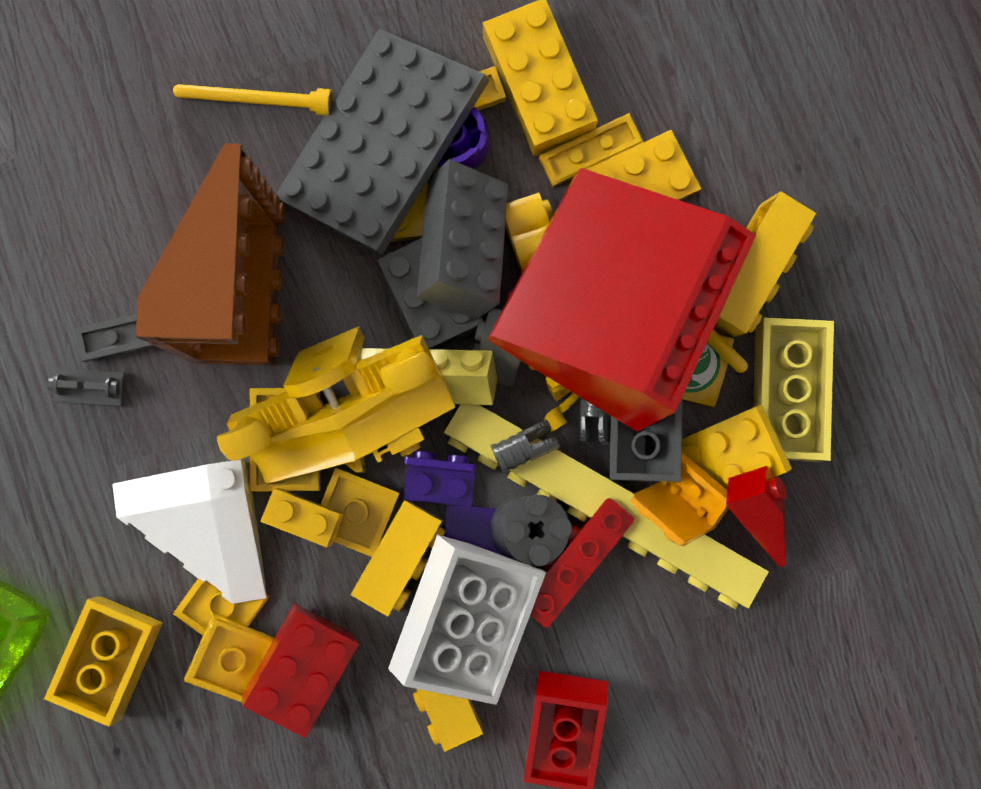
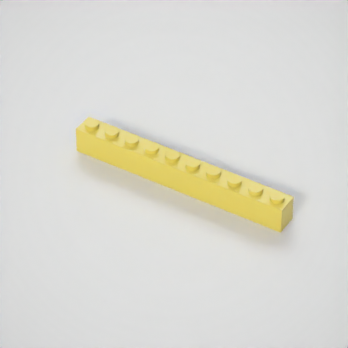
[444,404,769,610]

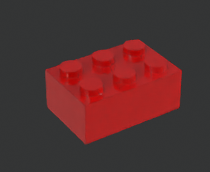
[242,603,359,738]

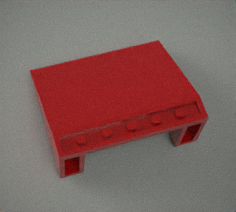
[487,168,756,432]

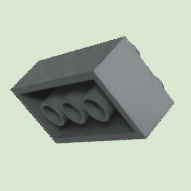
[416,159,508,319]

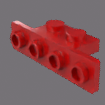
[530,498,635,628]

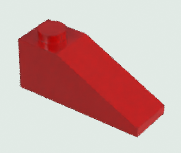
[726,466,787,567]

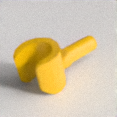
[544,393,580,432]

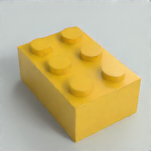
[351,500,446,616]
[44,596,163,727]

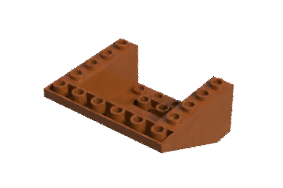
[136,143,285,366]

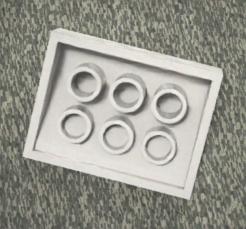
[388,535,546,705]

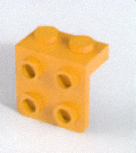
[631,453,729,546]

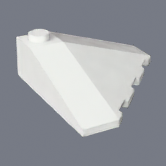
[113,459,267,604]

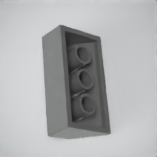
[610,398,682,482]

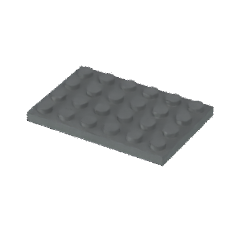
[276,29,489,255]

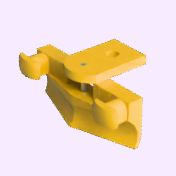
[217,326,455,484]

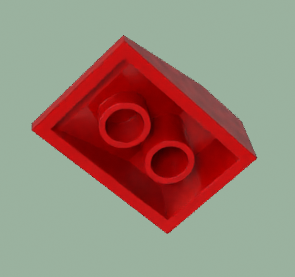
[523,671,608,789]

